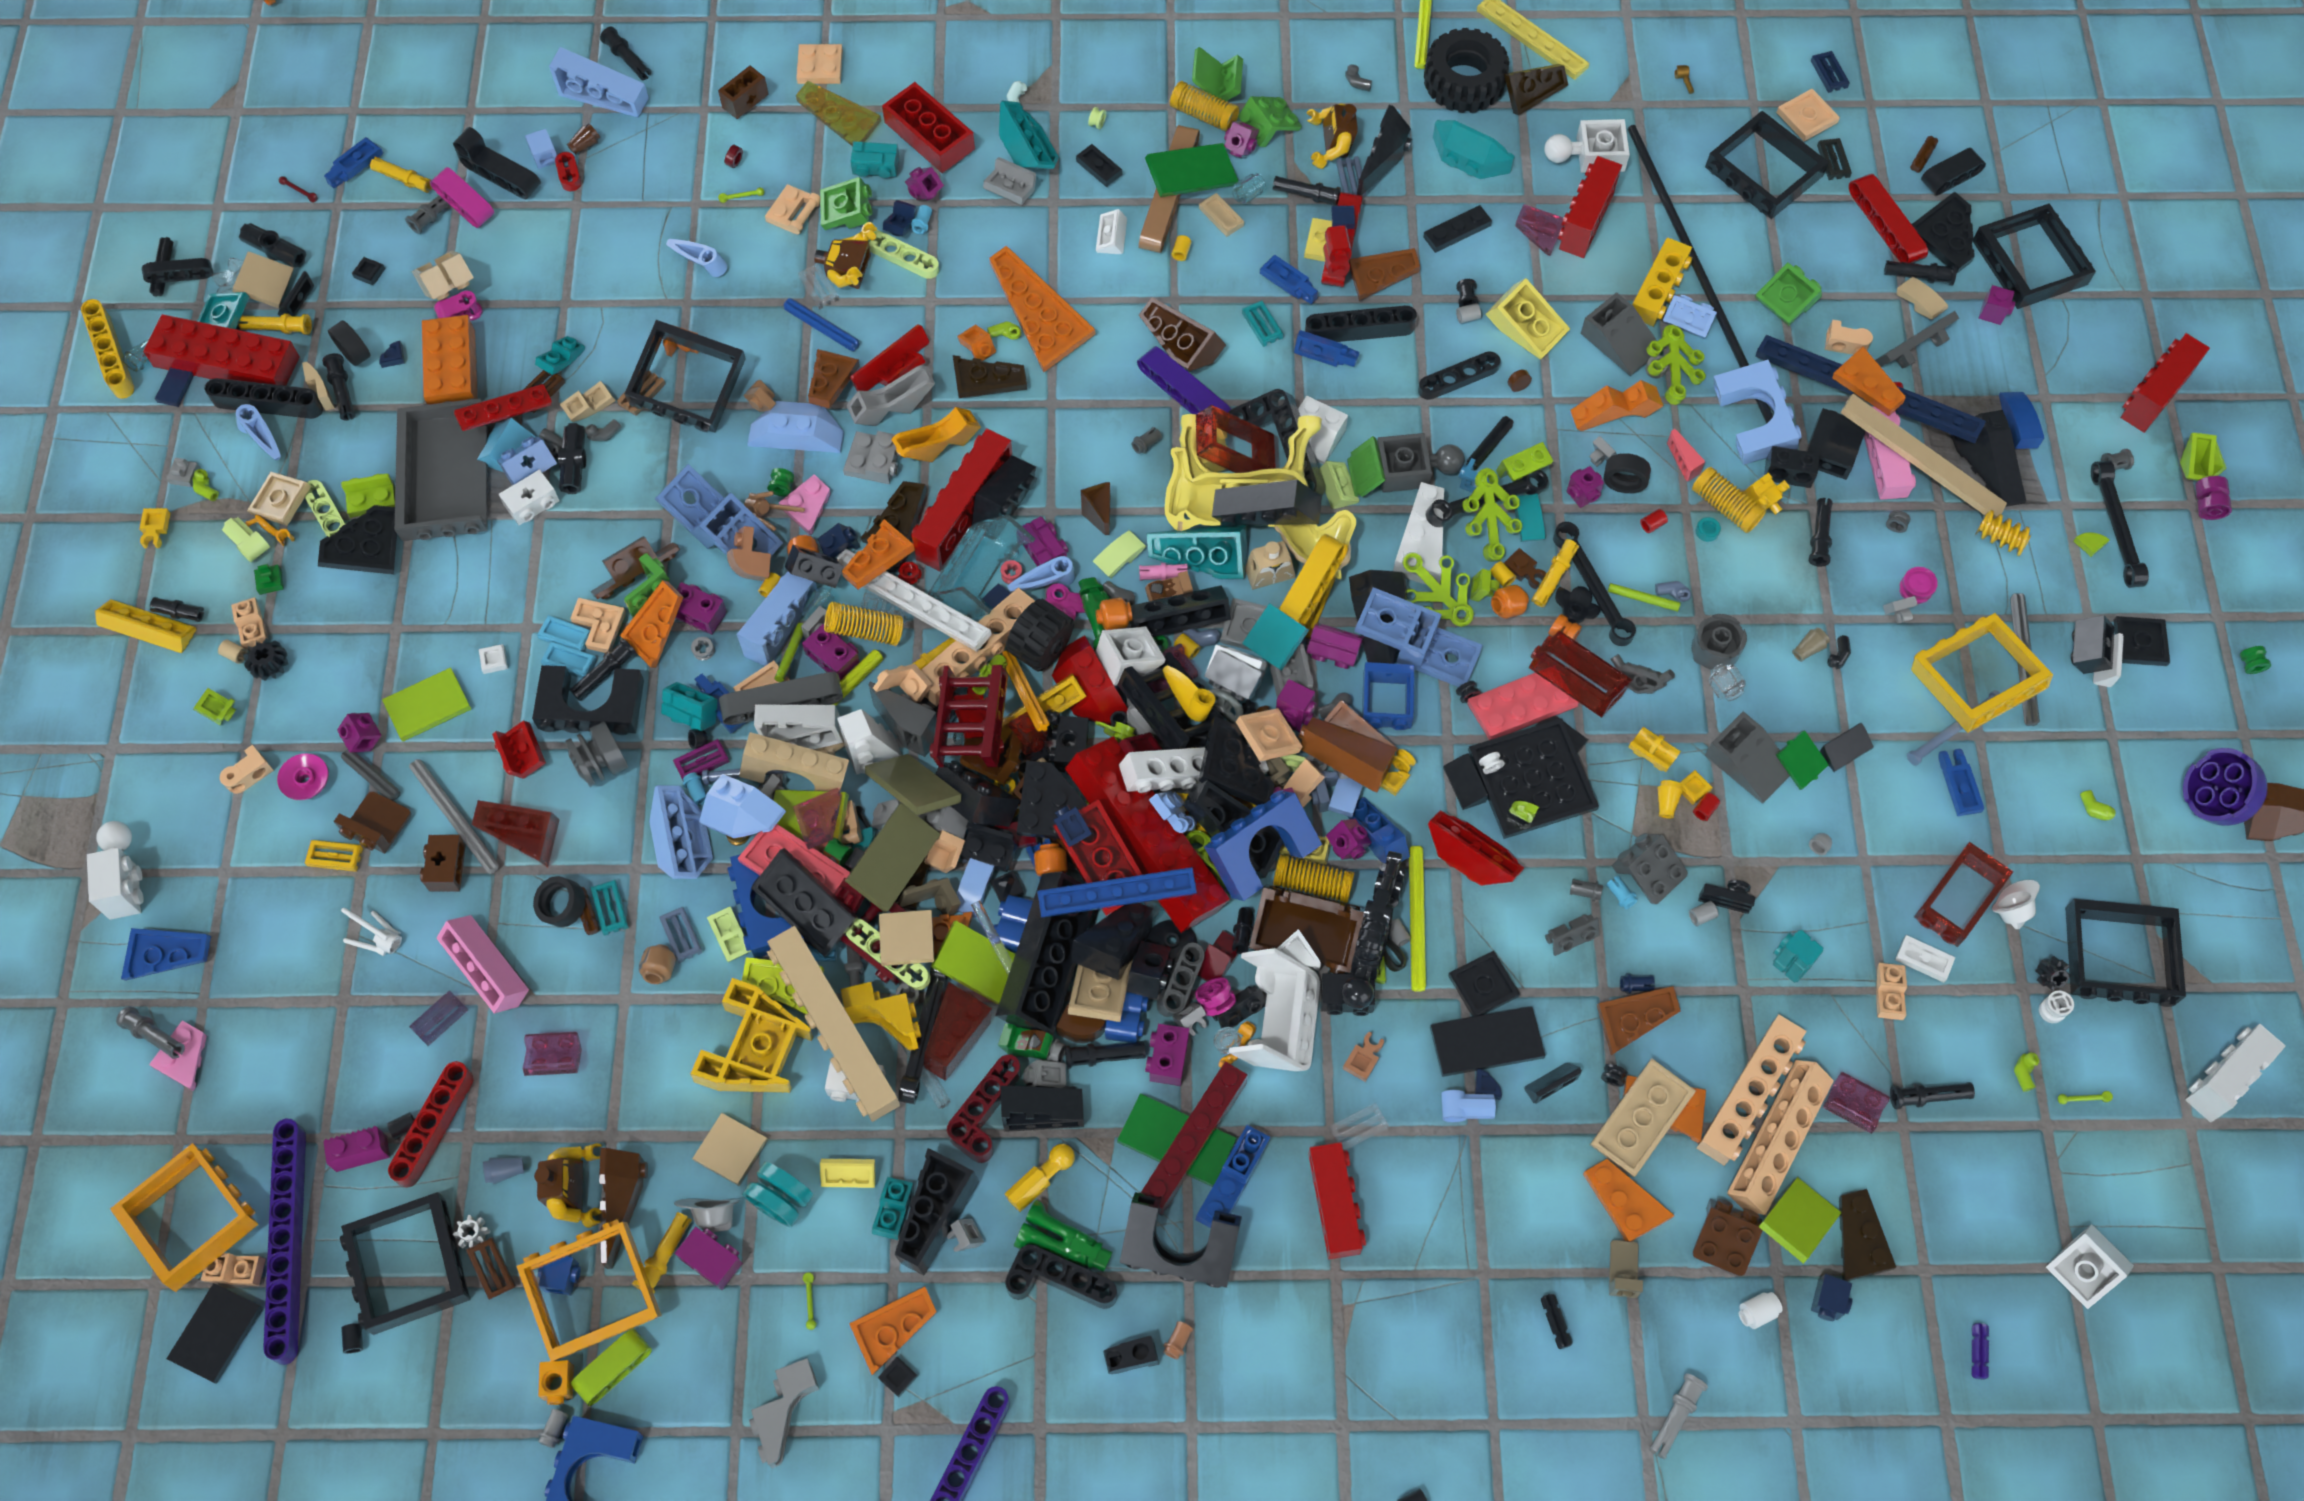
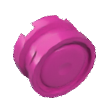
[1899,567,1938,604]
[1195,977,1236,1016]

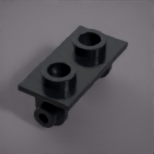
[1212,986,1266,1033]

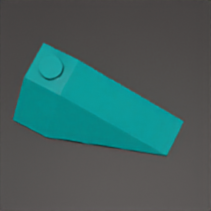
[1147,525,1247,579]

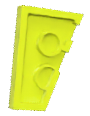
[742,957,824,1015]

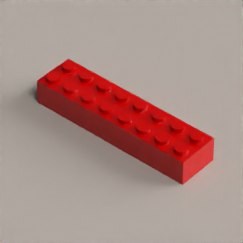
[1065,736,1230,933]

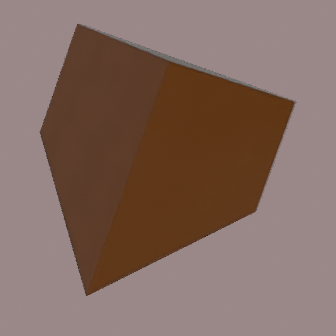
[1081,482,1110,535]

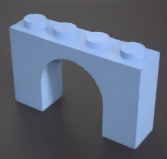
[1713,360,1802,465]

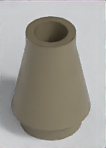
[1792,627,1830,662]

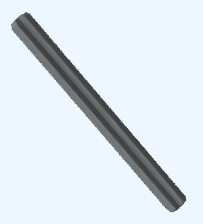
[2010,593,2040,726]

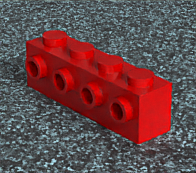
[1308,1142,1366,1260]

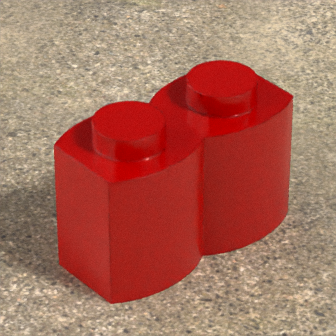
[1323,225,1352,277]

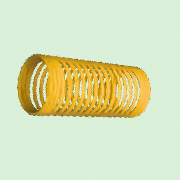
[1170,81,1239,131]
[1692,467,1766,533]
[824,601,903,646]
[1273,854,1355,903]

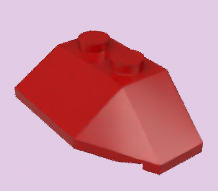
[1052,635,1128,726]
[1428,810,1524,886]

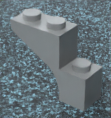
[846,365,935,426]
[871,799,968,839]
[749,1358,819,1468]

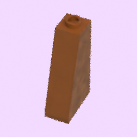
[1299,717,1397,792]

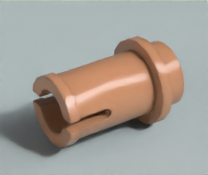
[1163,1321,1193,1360]

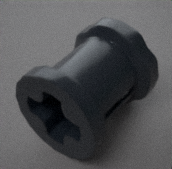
[1456,279,1478,307]

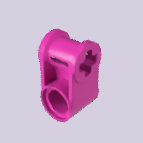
[434,291,483,321]

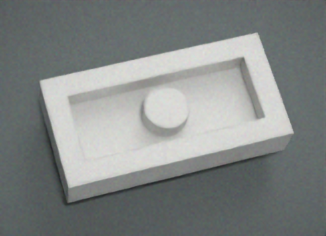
[1895,935,1956,983]

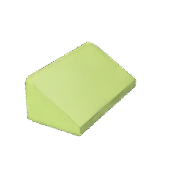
[1319,461,1359,509]

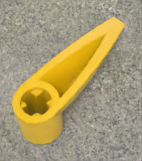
[1162,665,1215,722]

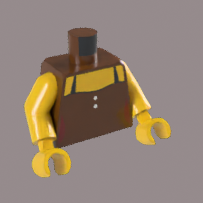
[1307,103,1358,169]
[814,222,877,289]
[534,1143,602,1228]

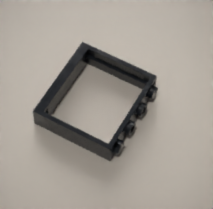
[1705,111,1829,220]
[1972,203,2096,309]
[624,320,746,432]
[2065,899,2186,1007]
[340,1192,471,1335]

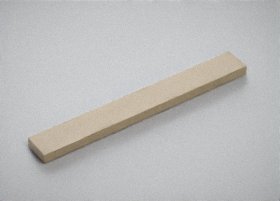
[1840,394,2007,518]

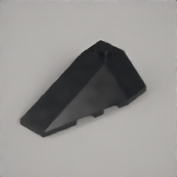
[1349,570,1407,664]

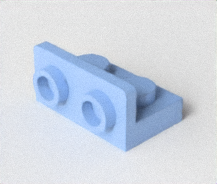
[1663,294,1717,339]

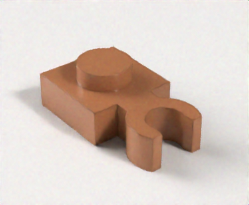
[1343,1032,1384,1082]

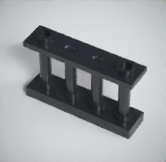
[1117,652,1225,750]

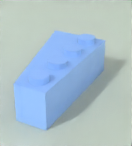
[549,47,649,117]
[737,571,818,666]

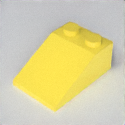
[1486,278,1570,359]

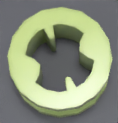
[1088,107,1106,129]

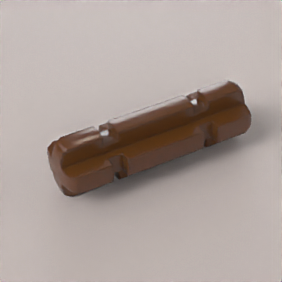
[1910,136,1938,173]
[580,887,600,935]

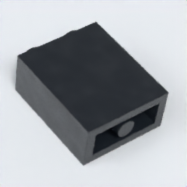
[1806,408,1865,480]

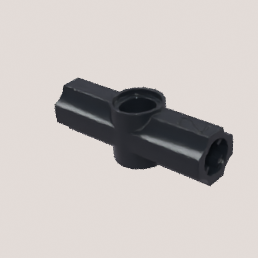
[239,223,307,268]
[558,423,586,494]

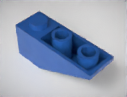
[1348,797,1410,863]

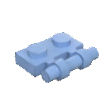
[1149,791,1197,833]

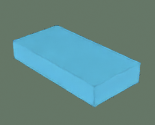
[537,615,591,652]
[541,641,597,678]

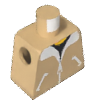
[1245,541,1295,590]

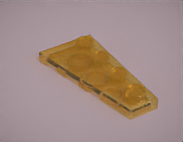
[796,81,881,147]

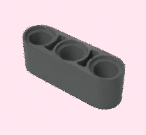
[1157,943,1205,1017]

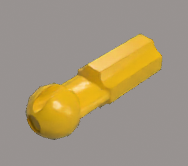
[1005,1144,1075,1212]

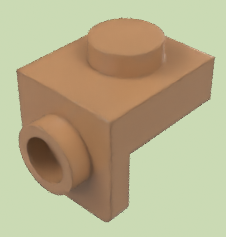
[743,380,776,412]

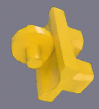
[1628,727,1681,772]

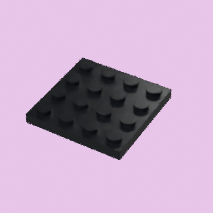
[1468,718,1599,839]

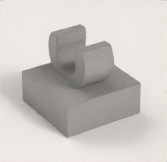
[1589,436,1616,467]
[167,458,200,487]
[1883,596,1918,624]
[757,774,784,800]
[1172,1002,1207,1036]
[947,1219,984,1252]

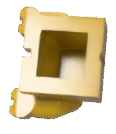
[1743,472,1790,515]

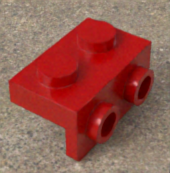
[492,720,546,779]

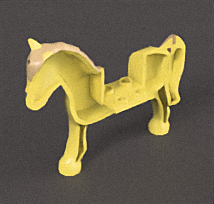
[1165,414,1356,580]

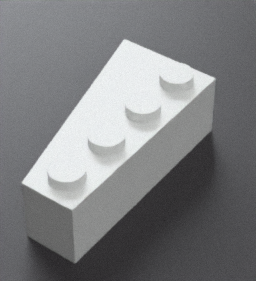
[1393,482,1444,585]
[2185,1024,2286,1123]

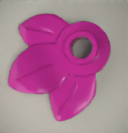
[1045,583,1085,621]

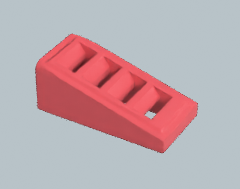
[1667,429,1705,482]

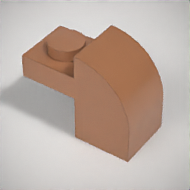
[727,526,771,581]

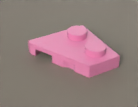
[779,475,831,535]
[149,1021,207,1091]

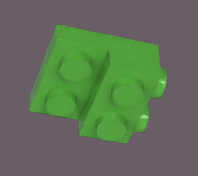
[820,177,873,230]
[1755,262,1822,326]

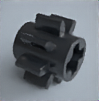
[2035,956,2071,990]

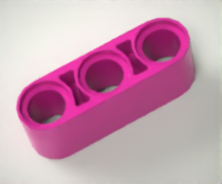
[430,167,494,228]

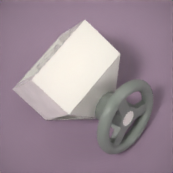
[1206,645,1269,725]

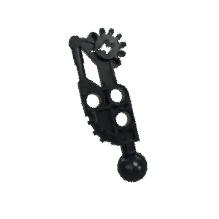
[1341,851,1406,1010]

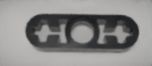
[141,258,213,283]

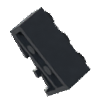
[971,455,1037,540]
[935,761,1020,827]
[1000,1086,1084,1132]

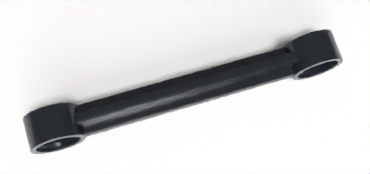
[2091,460,2149,588]
[1425,470,1548,527]
[1553,522,1636,646]
[898,956,948,1105]

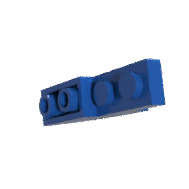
[1195,1125,1270,1228]

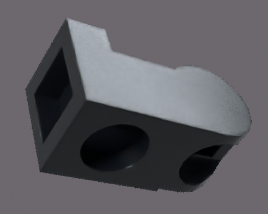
[1103,1336,1160,1374]

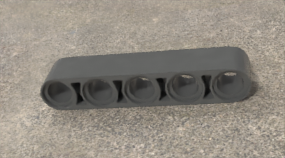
[719,672,843,725]

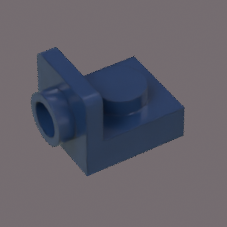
[1053,805,1092,847]

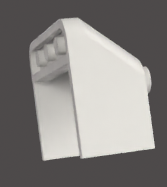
[1229,948,1320,1071]

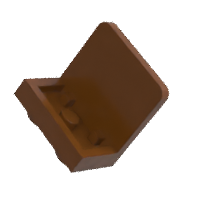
[959,729,1023,784]
[333,792,412,854]
[1693,1198,1763,1276]

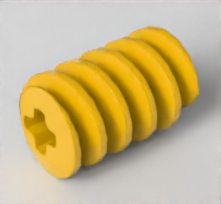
[1975,510,2031,556]

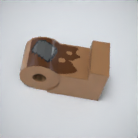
[1145,571,1193,601]

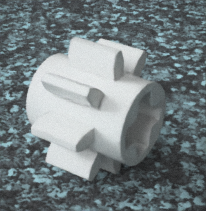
[453,1215,490,1249]

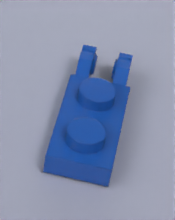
[1938,748,1984,816]

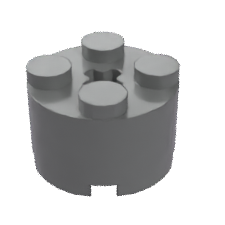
[1691,614,1747,671]

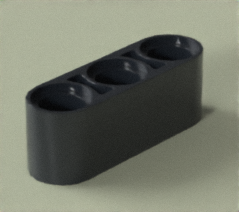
[1921,147,1986,196]

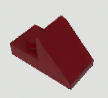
[1197,931,1239,981]

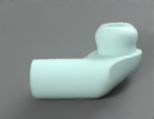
[1007,81,1027,102]

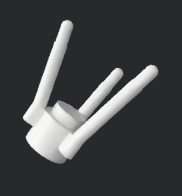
[341,908,402,956]

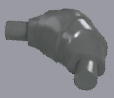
[1610,654,1675,694]

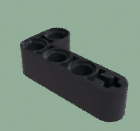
[453,127,541,200]
[1005,1244,1117,1309]

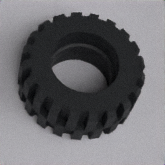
[1424,28,1509,113]

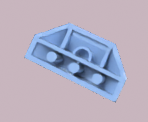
[748,401,844,453]
[699,774,786,838]
[649,785,713,879]

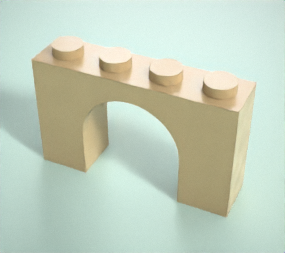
[739,732,849,792]

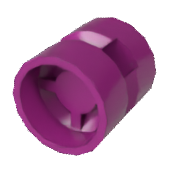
[2195,476,2232,520]

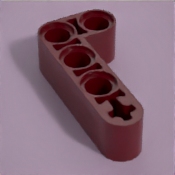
[947,1055,1021,1163]

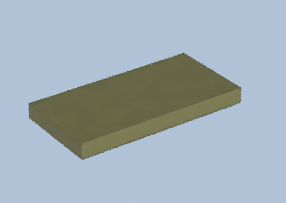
[865,754,961,815]
[845,803,941,913]

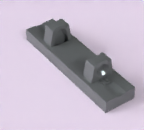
[1875,311,1960,368]

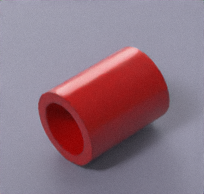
[1640,509,1668,533]
[1693,793,1720,821]

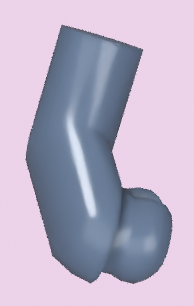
[1655,581,1691,602]
[1182,628,1220,647]

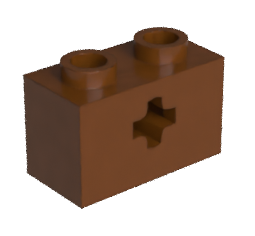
[718,65,769,119]
[420,835,466,892]

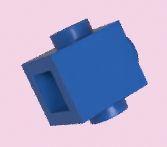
[538,1254,581,1296]

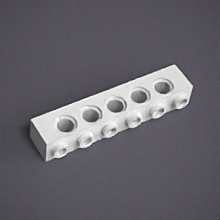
[1119,744,1269,793]

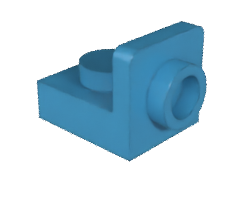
[1459,458,1489,493]

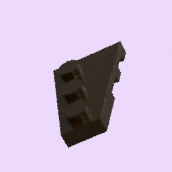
[1839,1189,1896,1281]

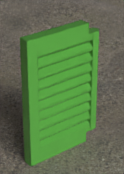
[1347,436,1386,497]

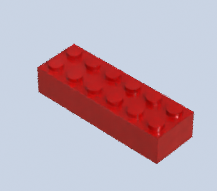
[143,314,300,386]
[911,428,1013,572]

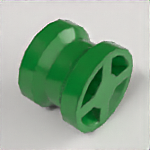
[767,468,794,497]
[2240,646,2271,674]

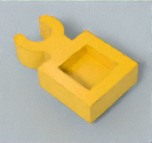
[139,508,171,548]

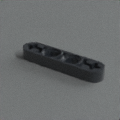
[1418,351,1501,400]

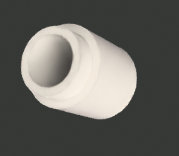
[1739,1292,1782,1329]

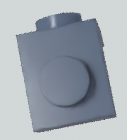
[1310,771,1339,813]

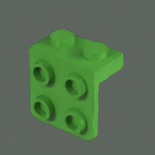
[1192,47,1243,104]
[1238,96,1302,147]
[624,553,670,618]

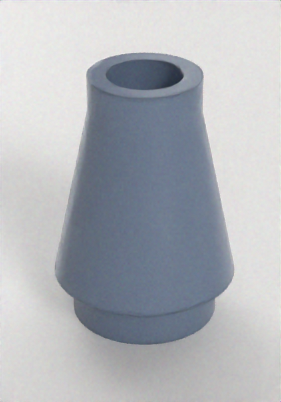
[483,1157,524,1185]

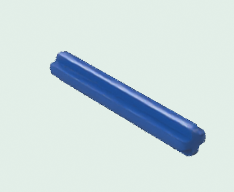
[783,298,860,351]

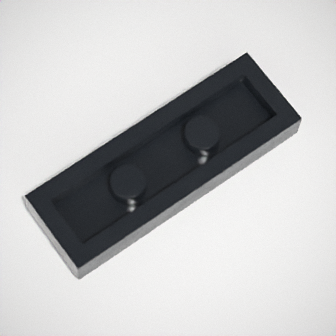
[1423,205,1492,253]

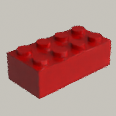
[882,82,975,173]
[1558,156,1622,258]
[2120,333,2210,433]
[1052,799,1142,916]

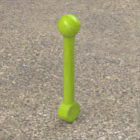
[718,187,764,203]
[2057,1091,2113,1105]
[803,1272,817,1330]

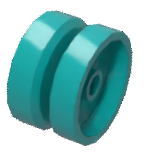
[742,1162,814,1228]

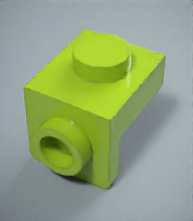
[193,688,236,725]

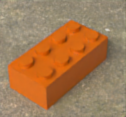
[422,315,478,404]

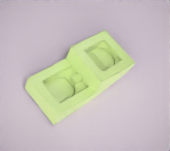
[1093,530,1147,579]
[707,907,752,962]

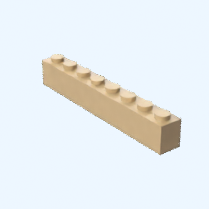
[767,926,900,1122]

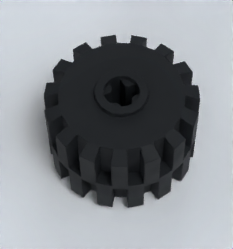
[1006,598,1074,672]

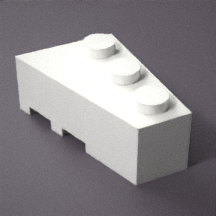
[754,705,843,750]
[837,709,902,775]

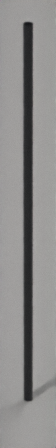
[1627,125,1773,424]

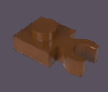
[1504,548,1546,589]

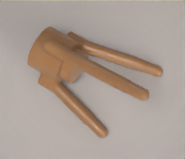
[744,491,805,531]

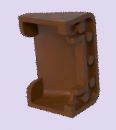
[1249,884,1365,974]

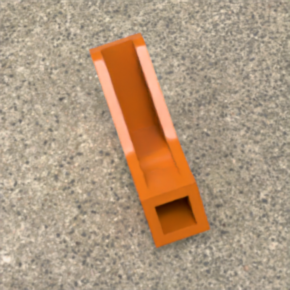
[1570,380,1664,431]

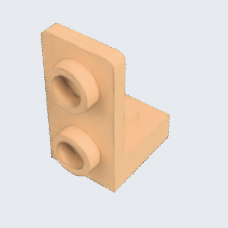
[873,663,934,703]

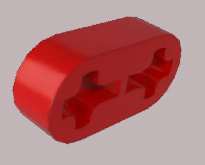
[555,152,581,192]

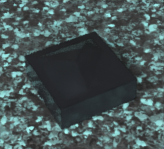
[990,871,1024,903]

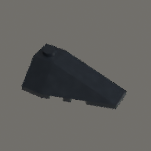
[1357,105,1413,196]
[1950,410,2026,507]

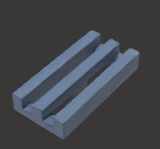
[1336,156,1366,196]
[659,907,703,963]

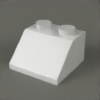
[1291,396,1348,464]
[1095,627,1166,686]
[2046,1224,2134,1309]

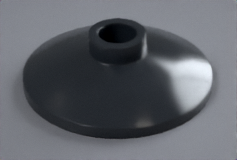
[1146,920,1197,961]

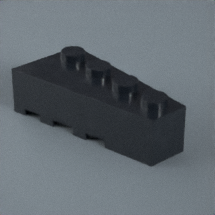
[1183,780,1283,879]

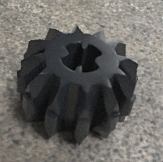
[243,638,288,681]

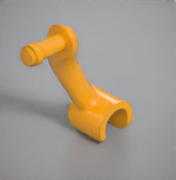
[245,514,295,546]
[1218,1021,1256,1068]

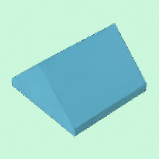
[477,418,536,472]

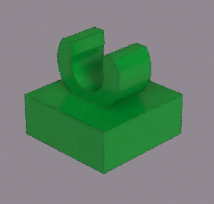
[254,564,284,595]

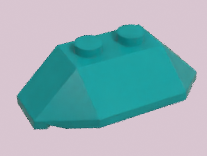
[999,100,1059,169]
[1433,120,1515,179]

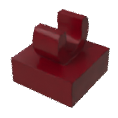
[834,878,865,913]

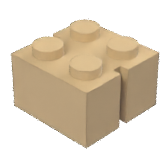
[411,251,474,300]

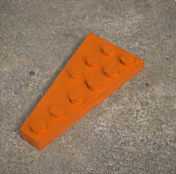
[989,246,1095,373]

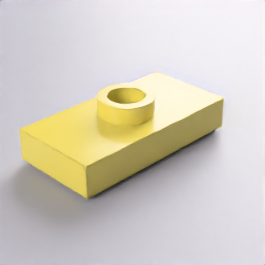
[1304,218,1332,262]
[820,1159,876,1188]

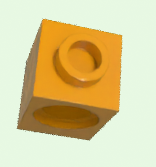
[538,1360,574,1405]

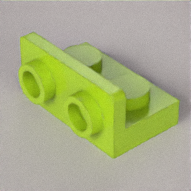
[1496,442,1553,481]
[341,474,395,518]

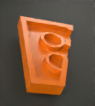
[1583,1159,1675,1242]

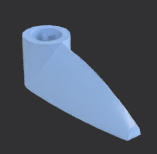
[666,239,727,277]
[236,404,281,460]
[1007,556,1075,592]

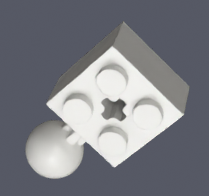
[1544,119,1630,173]
[87,821,144,920]

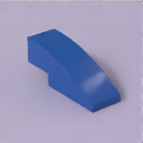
[1999,392,2044,449]

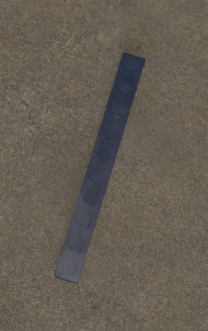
[1755,335,1986,443]

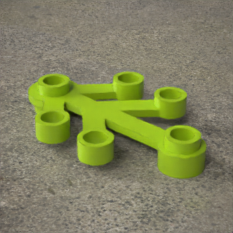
[1646,325,1706,405]
[1463,468,1522,562]
[1402,552,1474,627]

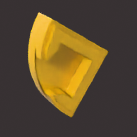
[1381,771,1410,796]

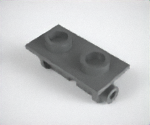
[1545,914,1600,956]

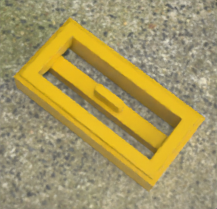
[305,840,363,872]

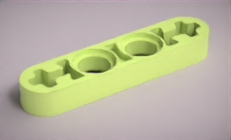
[869,230,939,279]
[305,480,345,537]
[846,919,931,990]

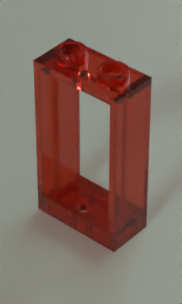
[1195,405,1276,473]
[1528,630,1632,718]
[1914,842,2014,947]

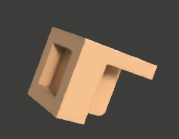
[924,830,965,873]

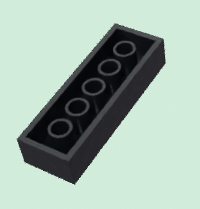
[995,871,1093,1036]

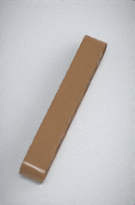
[1139,125,1200,253]

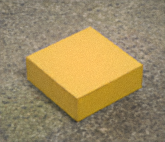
[1680,770,1713,805]

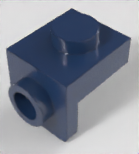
[882,200,916,236]
[817,523,860,558]

